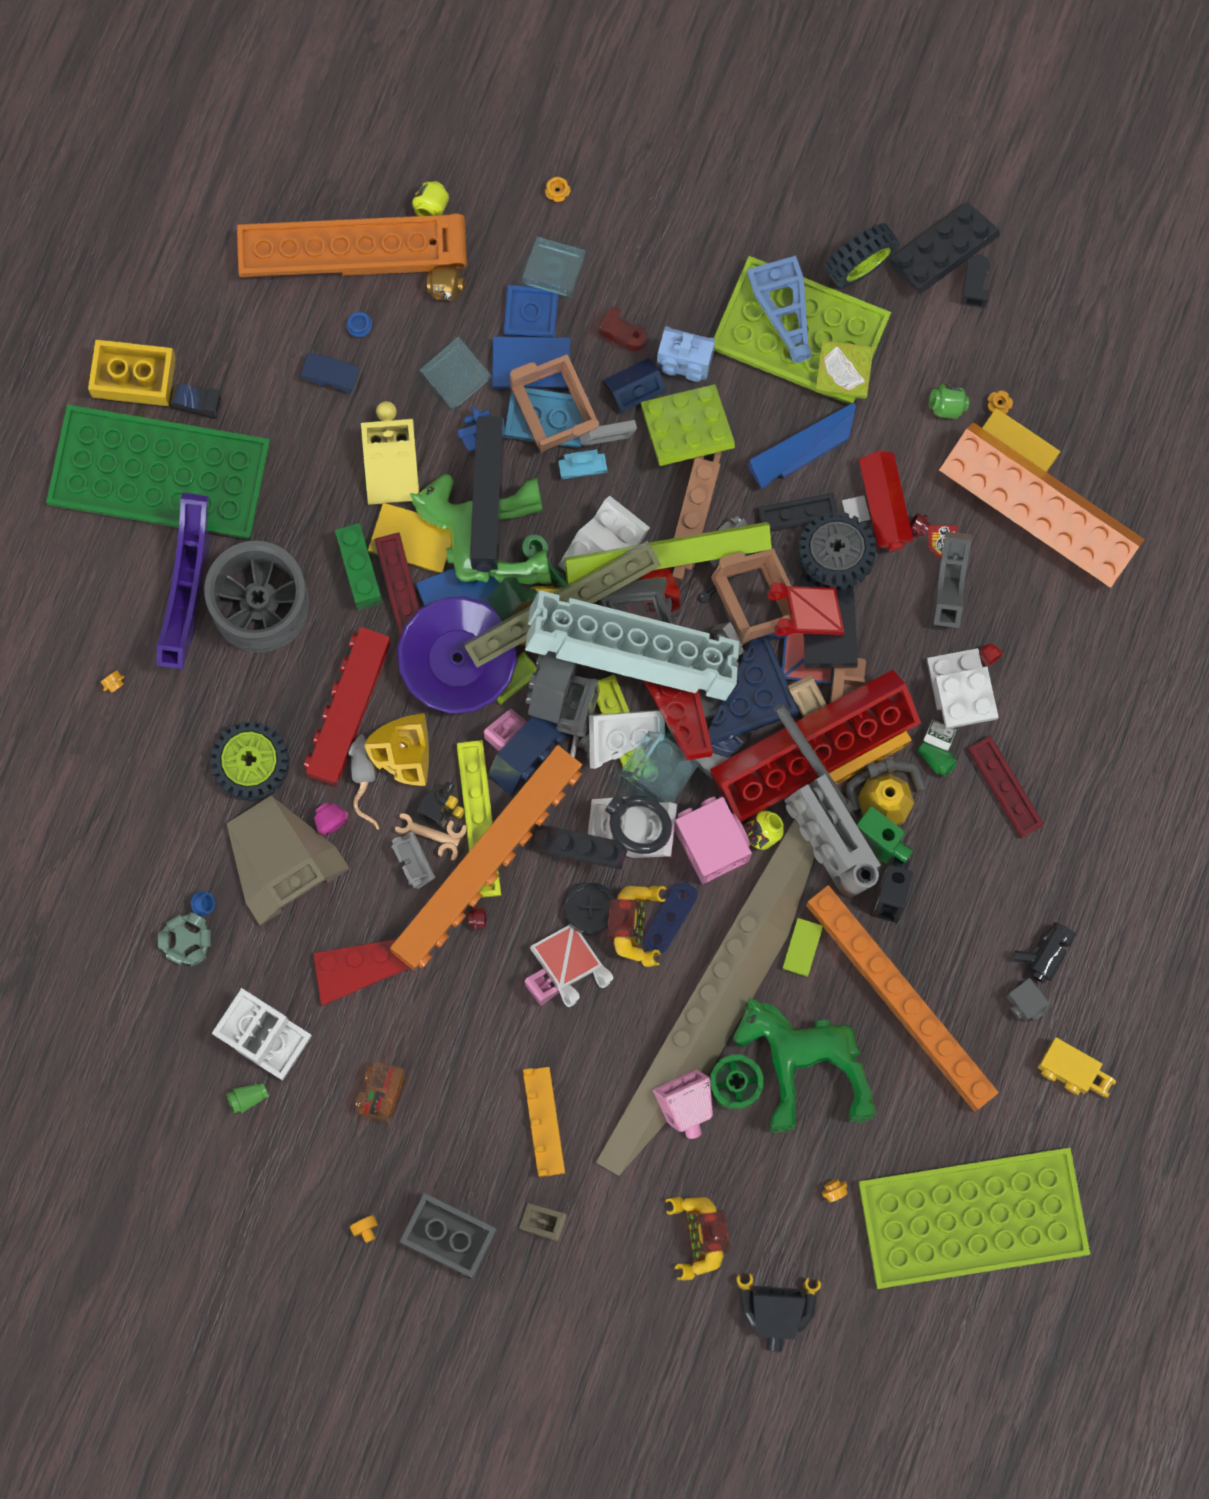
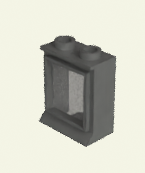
[599,577,677,625]

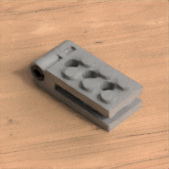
[784,774,880,897]

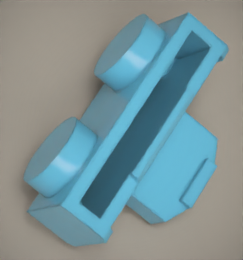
[558,449,607,480]

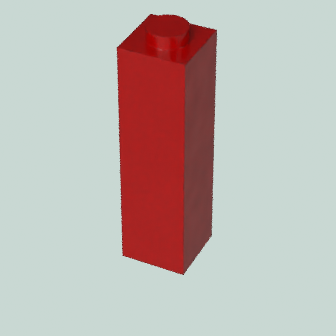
[859,450,913,552]

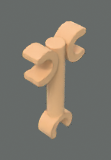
[395,814,467,862]

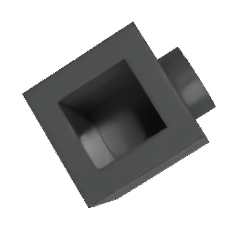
[1006,978,1049,1022]

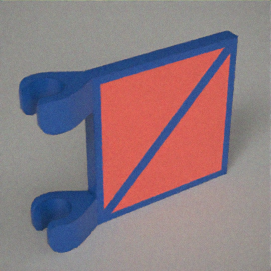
[768,633,834,685]

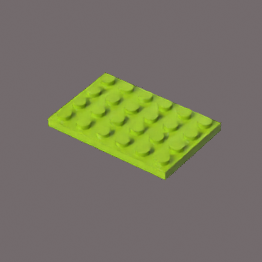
[714,256,891,405]

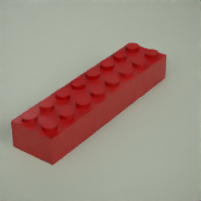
[709,669,921,822]

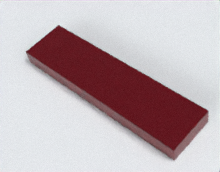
[374,532,420,638]
[967,735,1044,839]

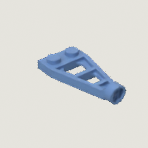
[747,256,812,363]

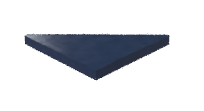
[708,635,799,745]

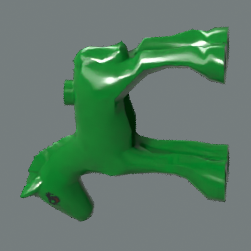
[733,998,877,1133]

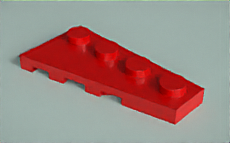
[313,939,411,1006]

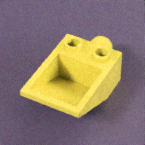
[361,401,419,505]

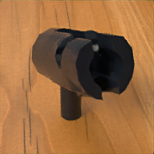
[1013,922,1076,983]

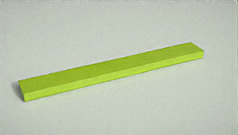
[564,522,772,585]

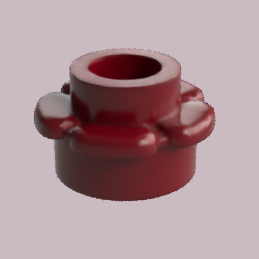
[910,513,930,538]
[468,905,487,931]

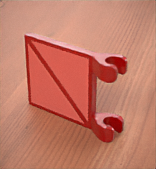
[767,582,844,636]

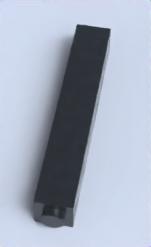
[470,416,505,572]

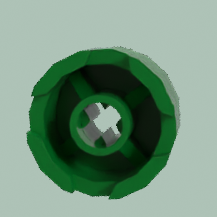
[709,1055,763,1110]

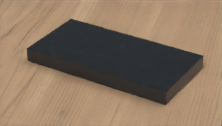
[801,574,858,668]

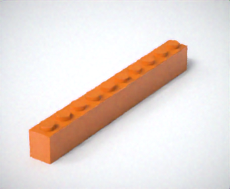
[390,745,582,971]
[806,885,999,1112]

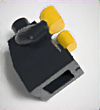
[416,782,465,830]

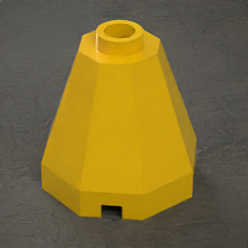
[858,773,914,826]

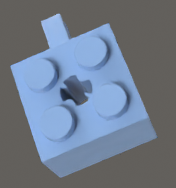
[657,326,715,382]

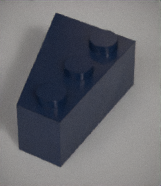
[487,716,568,796]

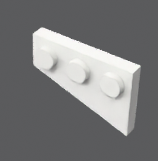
[589,710,665,769]

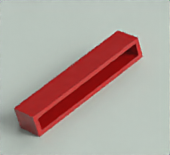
[304,627,391,787]

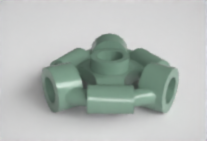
[158,912,211,966]

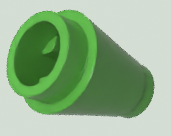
[226,1082,268,1114]

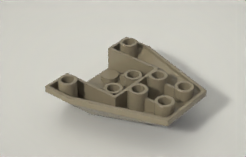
[227,796,350,926]

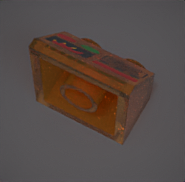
[355,1061,406,1125]

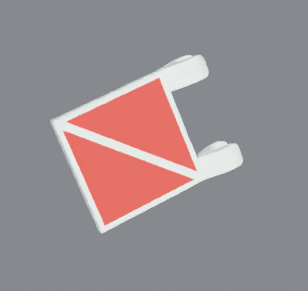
[530,925,613,1007]

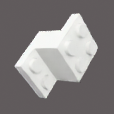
[558,496,650,572]
[926,648,998,729]
[588,797,677,858]
[212,988,312,1081]

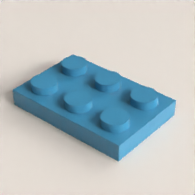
[505,388,589,449]

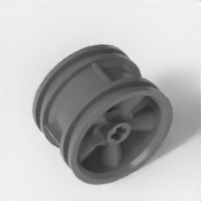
[204,541,310,653]

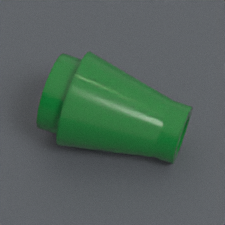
[917,742,957,777]

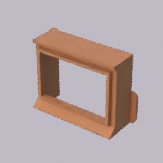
[510,354,599,454]
[711,548,791,645]

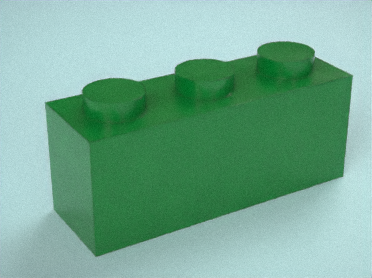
[335,523,382,610]

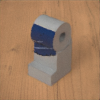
[695,737,744,780]

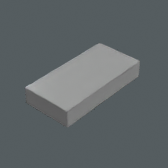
[580,420,637,446]

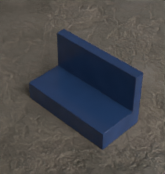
[603,358,666,413]

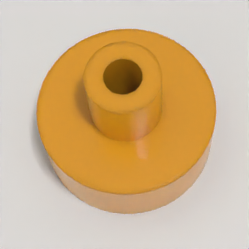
[349,1215,378,1243]

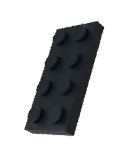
[888,201,1000,294]

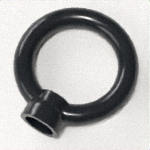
[605,794,672,854]

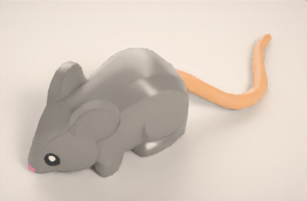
[349,734,379,830]

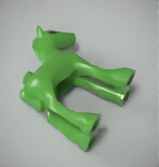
[410,474,551,585]

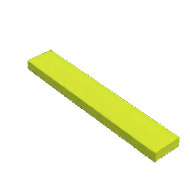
[457,740,501,898]

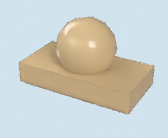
[788,675,827,717]

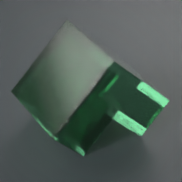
[487,577,538,621]

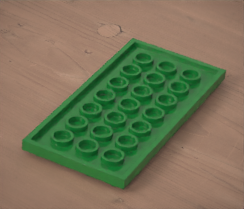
[46,404,270,540]

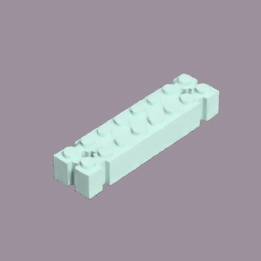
[525,590,739,701]

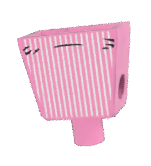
[653,1069,713,1139]

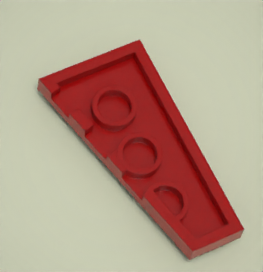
[643,680,713,760]

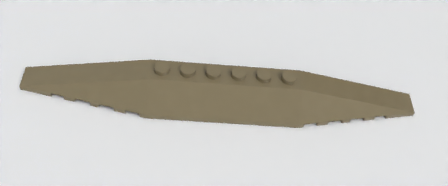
[596,819,815,1176]

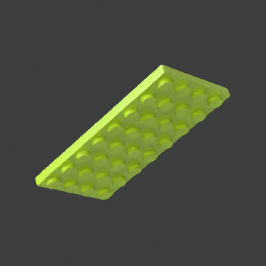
[858,1148,1090,1289]

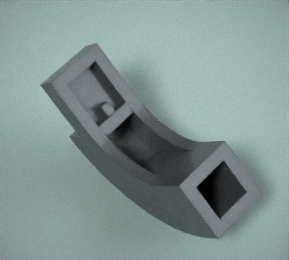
[933,531,972,628]

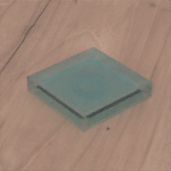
[522,237,586,297]
[420,337,492,410]

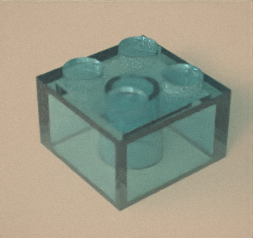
[620,731,699,803]

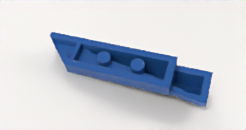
[748,403,856,489]

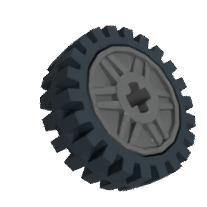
[798,512,876,590]

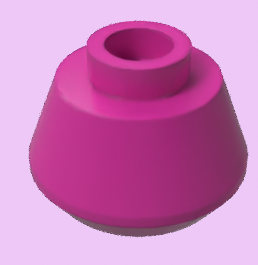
[314,802,348,836]

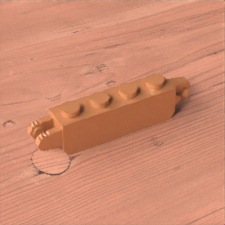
[673,451,722,583]

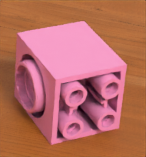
[674,796,752,885]

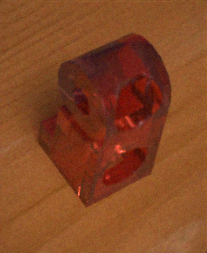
[599,306,647,352]

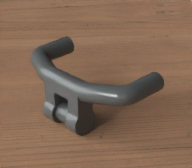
[845,756,926,811]

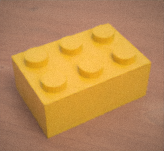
[88,340,176,407]

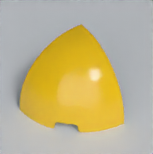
[364,713,429,786]

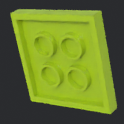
[641,384,735,466]

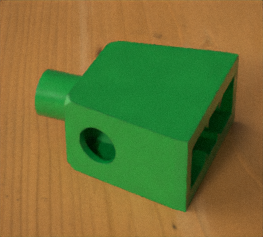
[857,806,914,863]

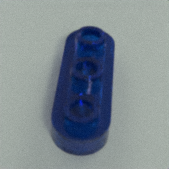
[644,882,697,954]

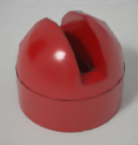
[980,644,1003,667]

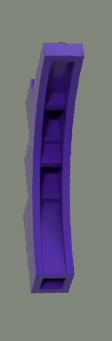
[157,492,209,669]

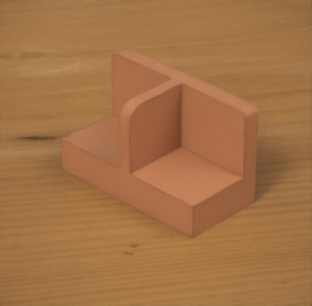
[830,658,866,703]

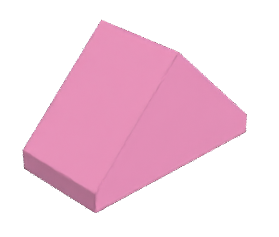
[484,708,527,751]
[525,969,560,1006]

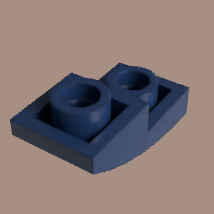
[299,353,359,393]

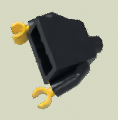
[737,1273,821,1352]

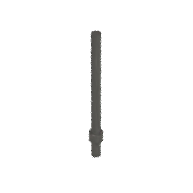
[774,704,860,825]

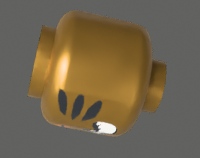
[427,267,465,300]

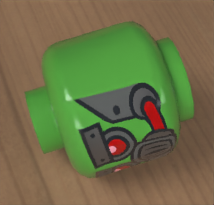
[929,384,969,419]

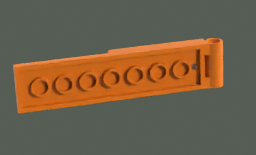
[237,214,467,277]

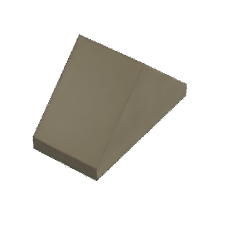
[519,1203,567,1242]

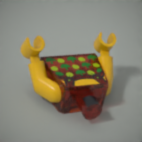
[607,886,666,967]
[665,1196,730,1280]

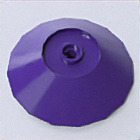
[397,596,517,714]

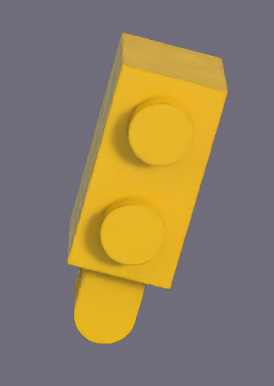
[1037,1037,1117,1098]

